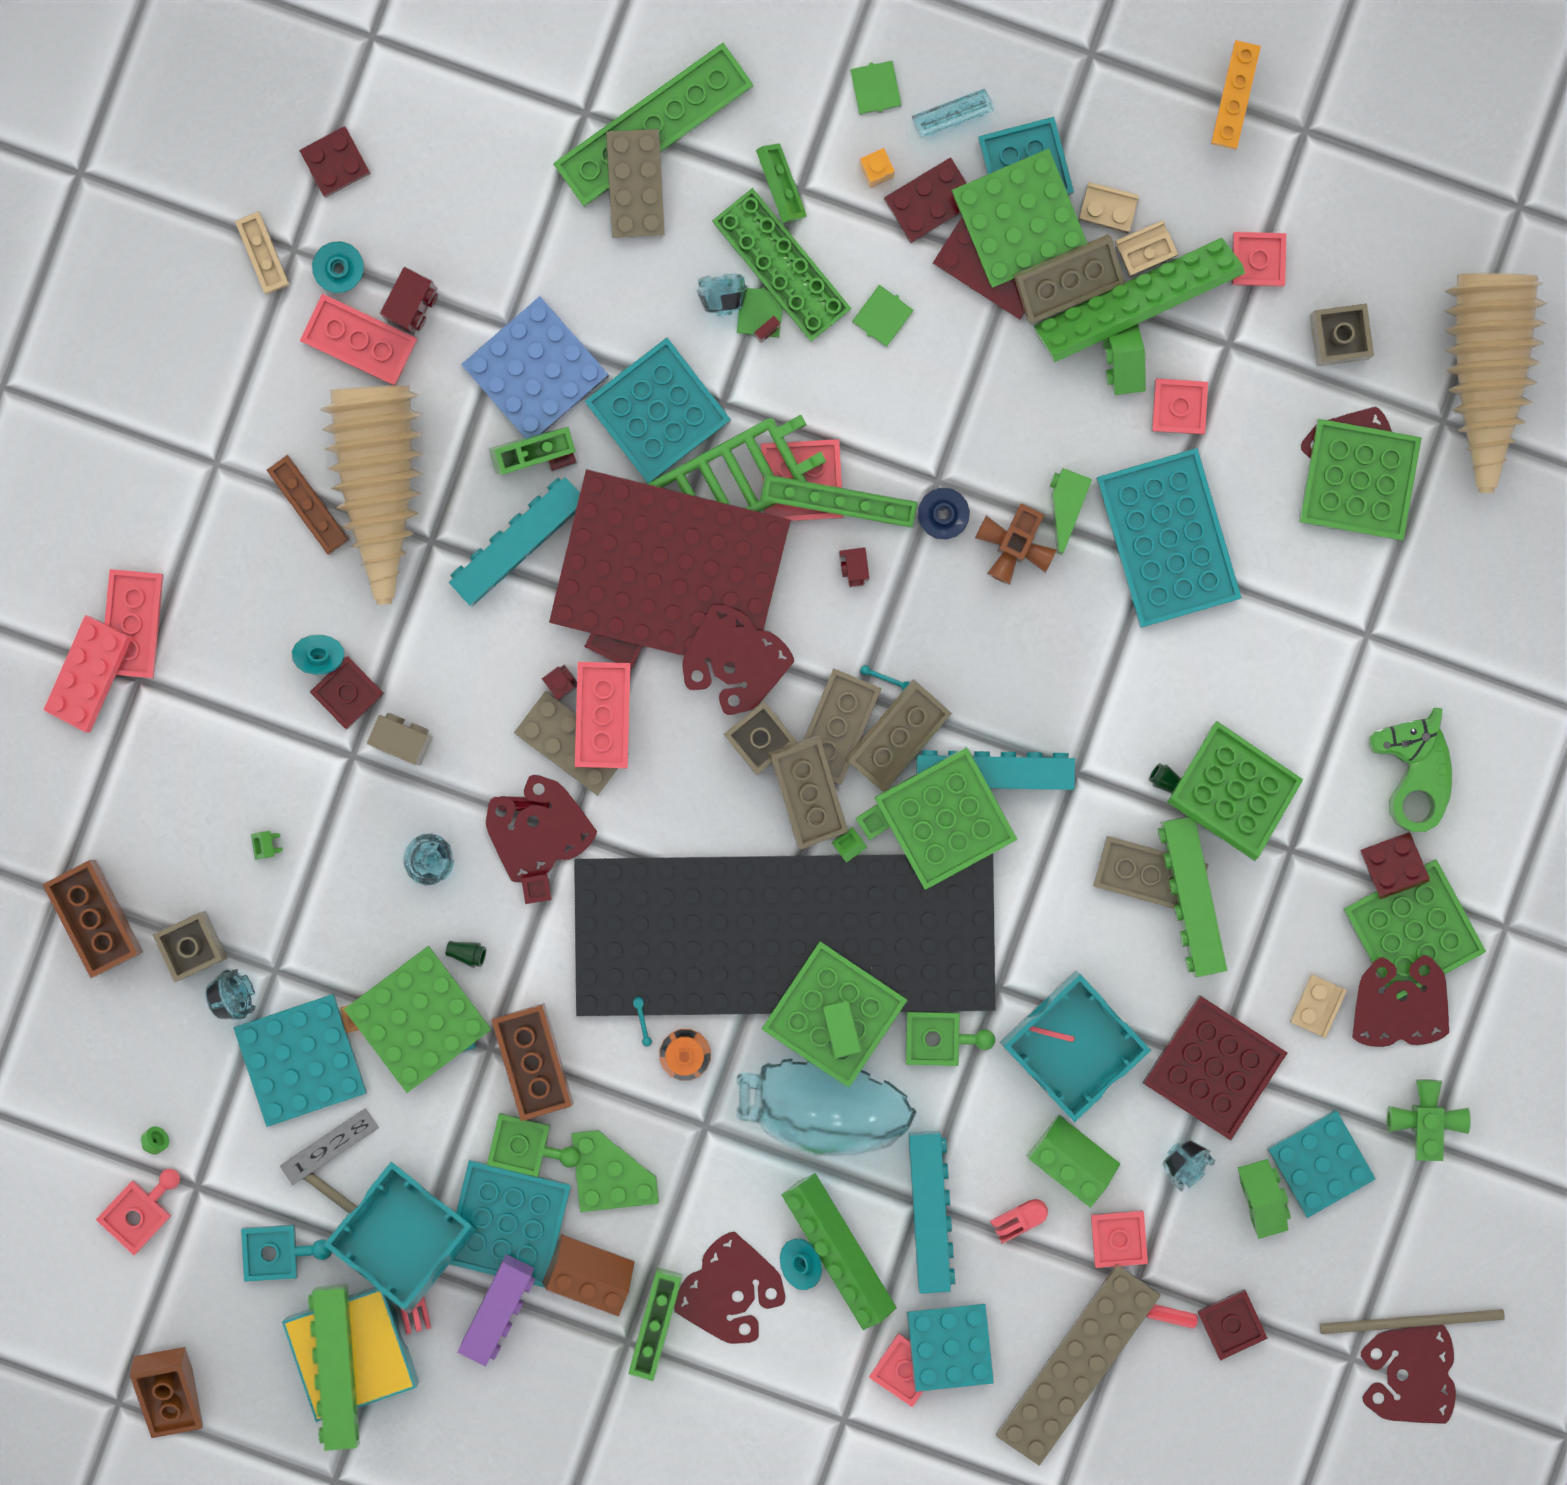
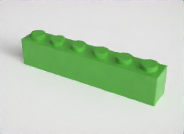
[1158,816,1228,977]
[781,1173,897,1330]
[308,1285,360,1451]

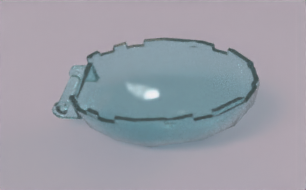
[737,1058,916,1156]

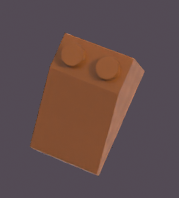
[130,1347,203,1438]

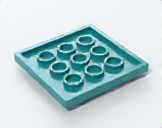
[584,337,731,483]
[234,994,367,1127]
[449,1160,571,1288]

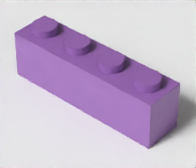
[457,1254,535,1366]

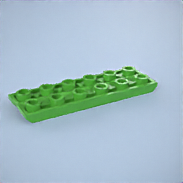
[712,188,852,342]

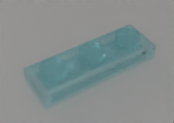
[912,89,994,138]

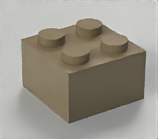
[1310,303,1374,366]
[724,701,797,775]
[366,712,433,766]
[153,911,228,982]

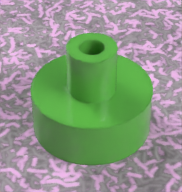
[141,1126,169,1155]

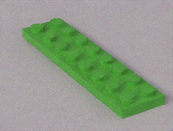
[553,43,754,207]
[1034,238,1245,362]

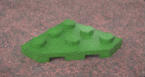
[572,1130,659,1212]

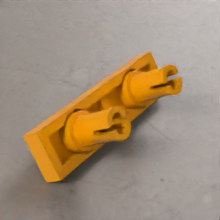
[1211,40,1261,150]

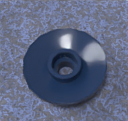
[918,488,970,540]

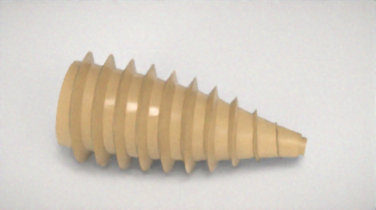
[1444,273,1548,493]
[320,385,423,605]

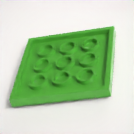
[951,148,1088,288]
[1299,419,1422,541]
[1167,721,1303,861]
[874,747,1018,890]
[1342,859,1486,999]
[761,942,907,1088]
[344,946,492,1093]

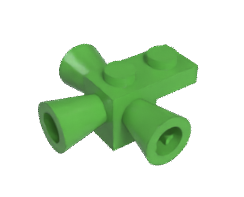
[1386,1079,1471,1161]

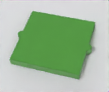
[850,61,902,115]
[852,285,914,347]
[736,287,784,338]

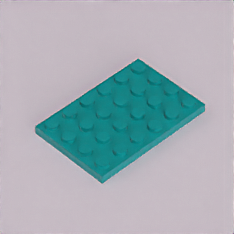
[1096,448,1242,628]

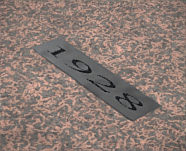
[280,1108,379,1185]

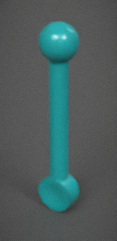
[860,665,910,690]
[633,997,652,1047]

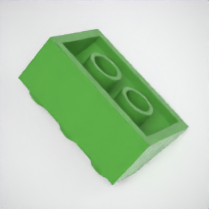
[1026,1115,1120,1208]

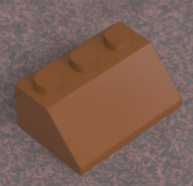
[542,1234,635,1317]

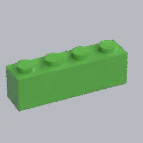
[628,1267,682,1381]

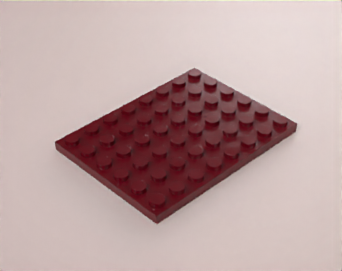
[549,469,791,668]

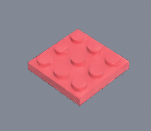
[761,439,844,521]

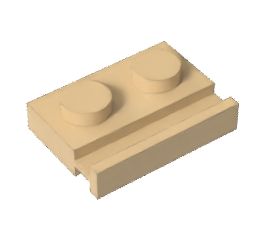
[1078,182,1139,234]
[1114,220,1178,277]
[1290,974,1347,1038]

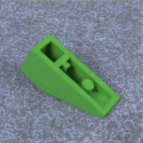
[489,427,576,475]
[1049,468,1092,555]

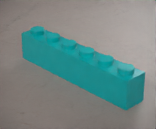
[448,477,580,607]
[916,750,1075,790]
[908,1131,955,1294]

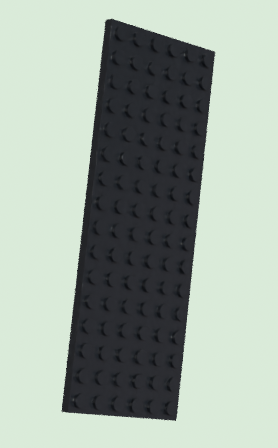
[574,853,996,1016]

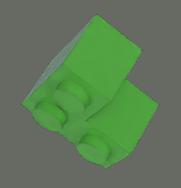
[1101,324,1146,395]
[1238,1159,1291,1239]

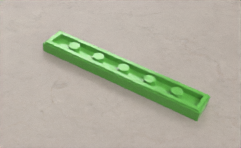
[760,474,918,528]

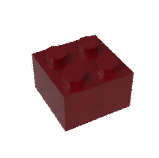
[380,267,439,335]

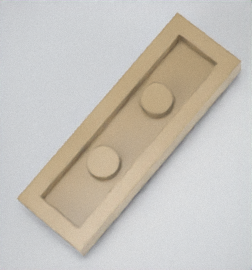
[235,211,290,295]

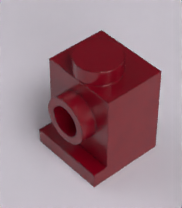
[839,547,870,587]
[542,664,577,701]

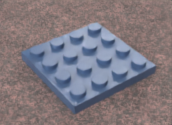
[461,296,609,438]

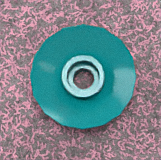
[312,241,364,293]
[292,635,344,675]
[780,1238,822,1290]

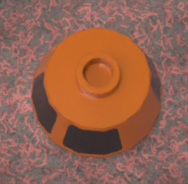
[659,1029,711,1081]

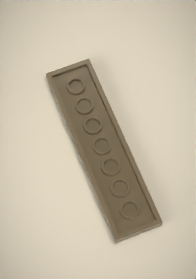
[996,1264,1161,1466]

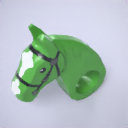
[1368,707,1452,832]

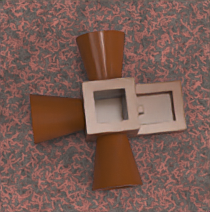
[975,504,1057,585]

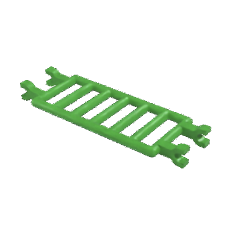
[648,415,826,512]

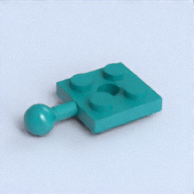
[241,1224,332,1282]

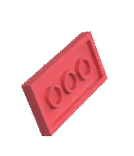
[300,294,418,386]
[105,569,164,678]
[44,615,132,733]
[575,662,630,769]

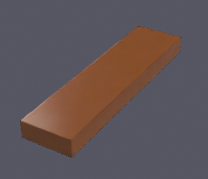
[266,455,349,555]

